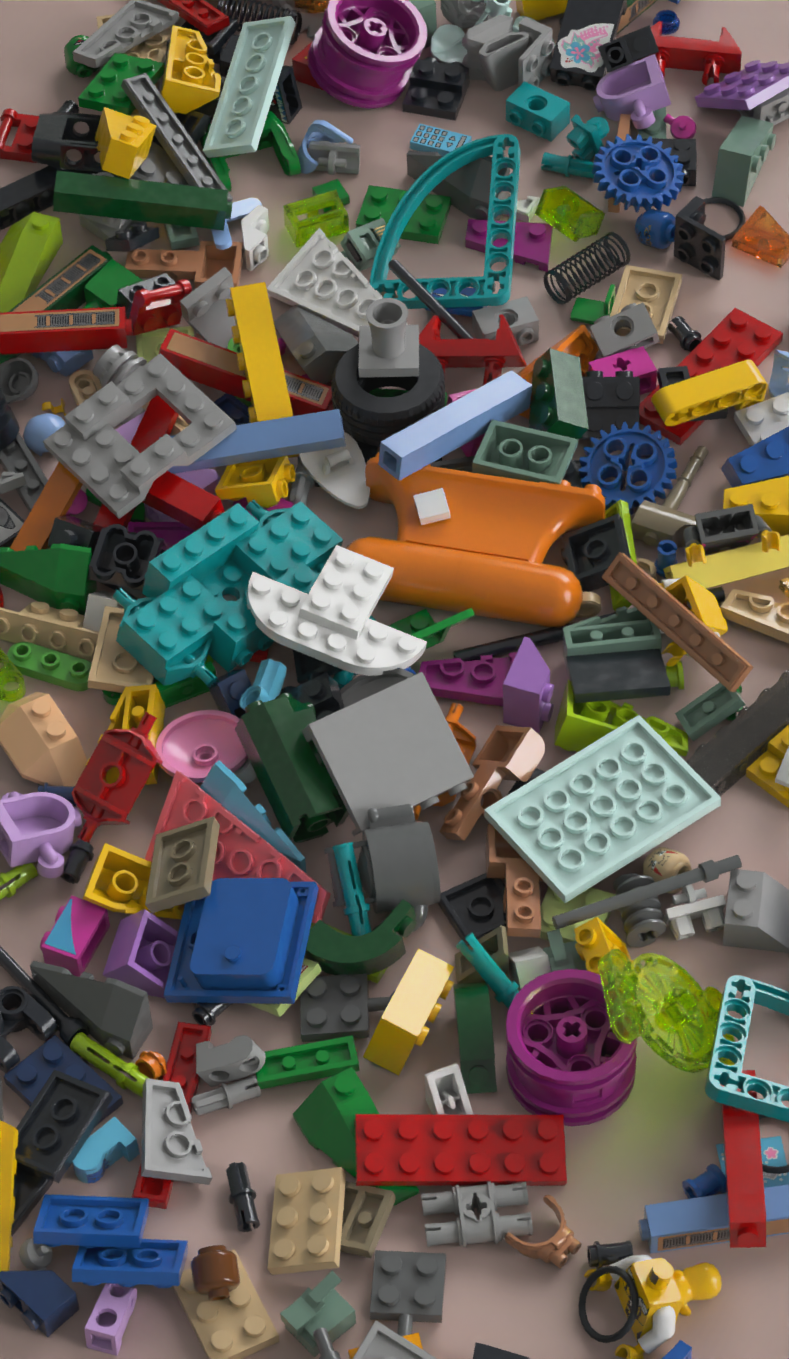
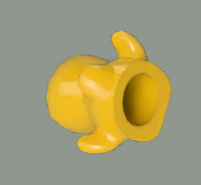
[673,1262,722,1316]

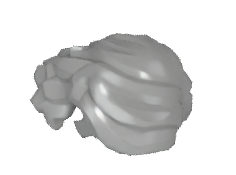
[440,0,493,29]

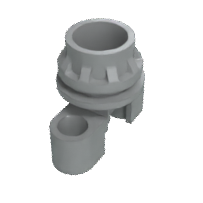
[93,345,147,425]

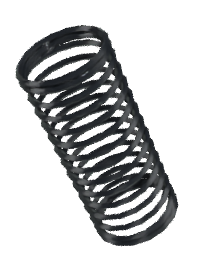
[217,0,302,45]
[543,232,631,305]

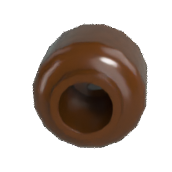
[191,1245,240,1301]

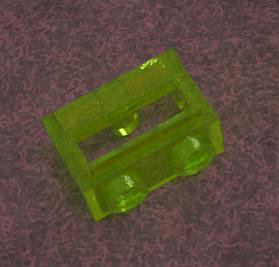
[535,186,606,242]
[283,190,349,248]

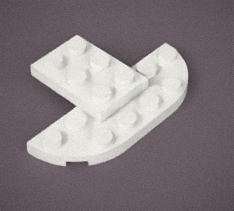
[247,545,427,676]

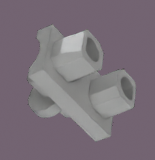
[309,141,360,175]

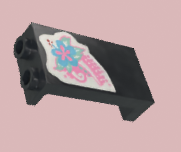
[549,0,627,91]

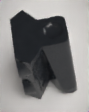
[88,524,165,600]

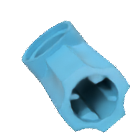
[239,659,287,710]

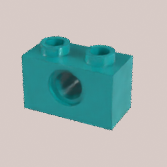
[506,81,570,142]

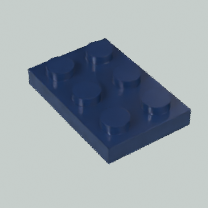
[3,1035,123,1127]

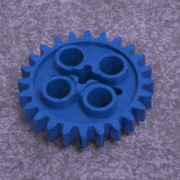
[592,134,685,213]
[579,422,677,515]

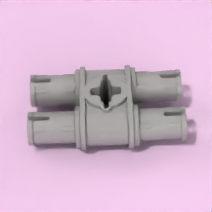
[421,1181,533,1247]

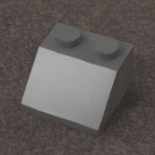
[723,869,789,953]

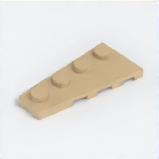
[720,589,789,644]

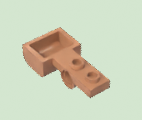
[125,241,244,289]
[439,725,545,841]
[485,824,543,938]

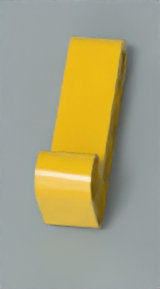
[651,360,768,426]

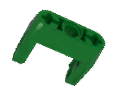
[200,111,301,192]

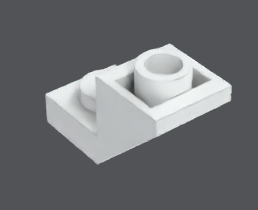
[241,205,269,271]

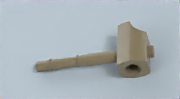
[631,446,708,548]

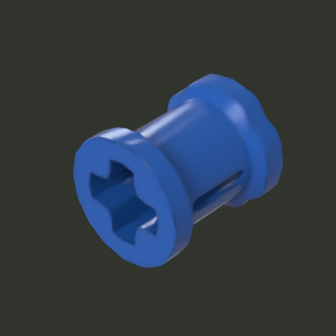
[682,1164,726,1199]

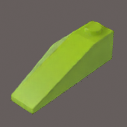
[0,212,63,313]
[554,680,688,756]

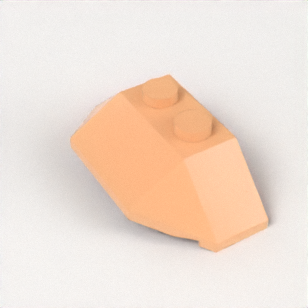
[0,692,88,787]

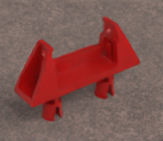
[634,21,742,86]
[419,314,527,386]

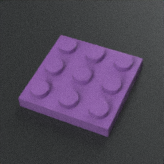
[695,60,789,110]

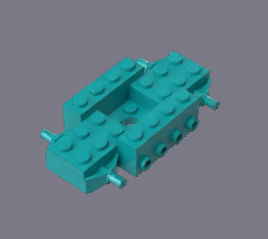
[113,500,343,687]

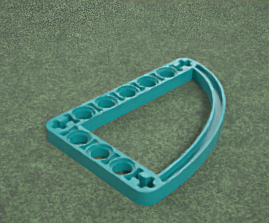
[370,134,521,309]
[705,975,789,1122]

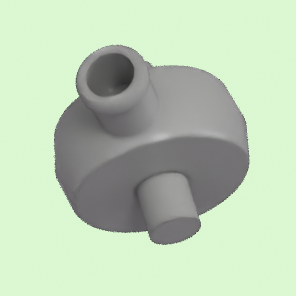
[19,1238,53,1271]

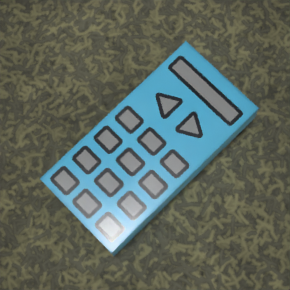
[410,124,472,156]

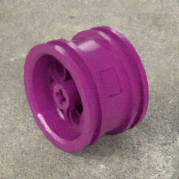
[307,0,428,109]
[506,969,638,1127]

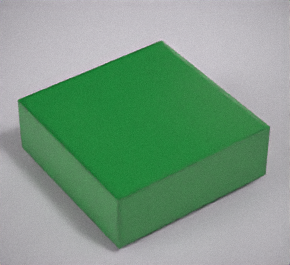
[312,179,350,212]

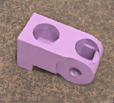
[84,1283,137,1356]

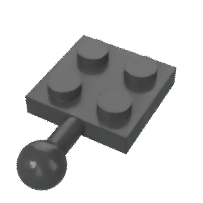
[300,973,395,1042]
[370,1250,446,1336]

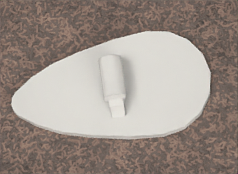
[299,432,370,509]

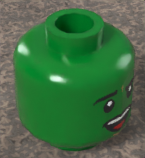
[64,35,100,78]

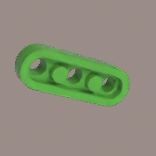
[7,642,92,691]

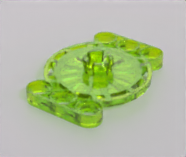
[598,949,735,1073]

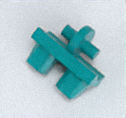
[566,114,609,161]

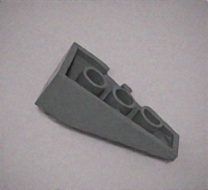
[407,151,510,221]
[273,305,359,384]
[30,961,153,1059]

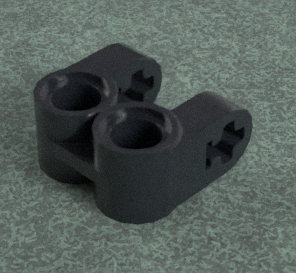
[0,986,58,1073]

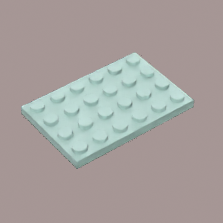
[484,715,721,903]

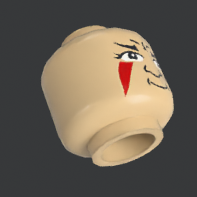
[643,847,692,894]

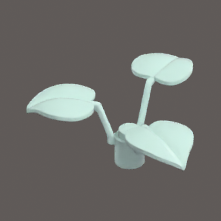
[430,0,556,64]

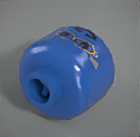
[635,209,676,249]

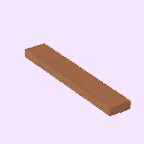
[602,552,753,692]

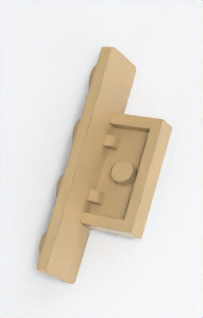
[0,602,99,662]

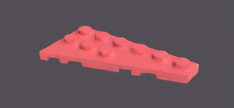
[145,770,331,923]

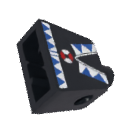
[269,65,303,124]

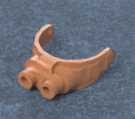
[505,1195,582,1268]

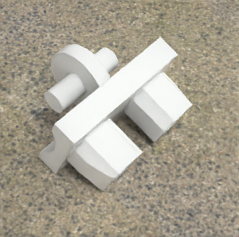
[663,884,726,940]

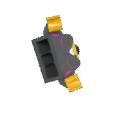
[683,504,780,567]

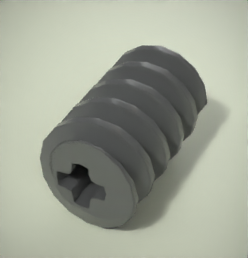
[613,873,667,948]

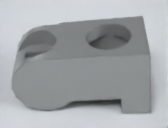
[196,1035,266,1087]

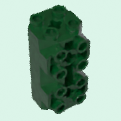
[235,693,349,843]

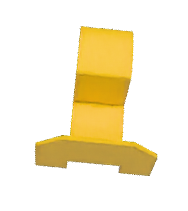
[42,398,66,416]

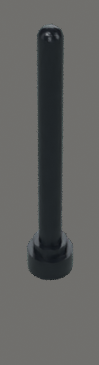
[388,259,475,339]
[0,946,89,1047]

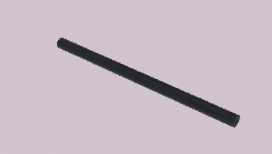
[453,586,725,661]

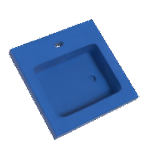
[163,878,319,1004]

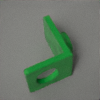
[570,284,615,325]

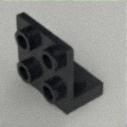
[673,196,726,280]

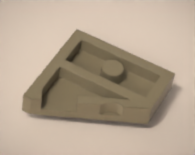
[340,1181,396,1258]

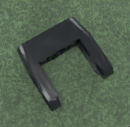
[31,112,106,172]

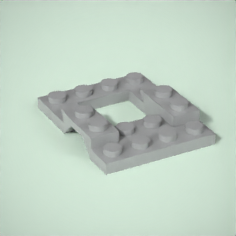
[43,353,237,519]

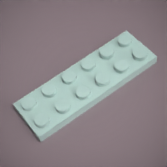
[203,16,296,158]

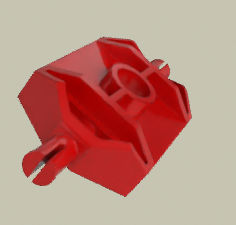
[71,712,163,843]

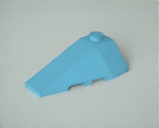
[200,760,307,874]

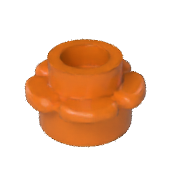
[135,1051,166,1080]

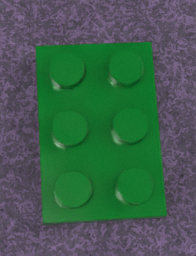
[78,53,165,116]
[356,185,451,244]

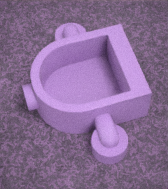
[593,54,671,129]
[0,791,82,878]

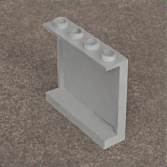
[302,672,474,836]

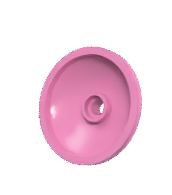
[156,710,248,783]

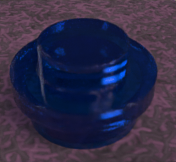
[653,10,680,35]

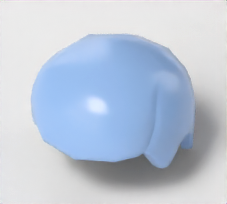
[23,413,66,456]

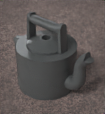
[324,804,441,932]

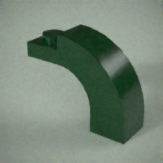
[304,899,417,975]
[453,982,497,1094]

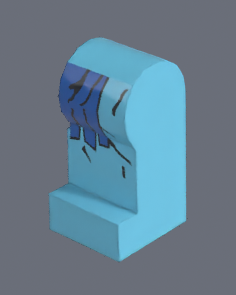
[72,1116,140,1184]

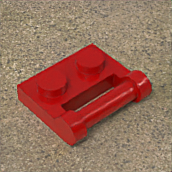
[0,108,39,163]
[129,279,192,336]

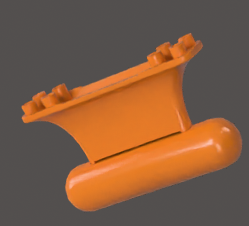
[346,452,605,628]

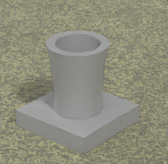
[358,298,419,377]

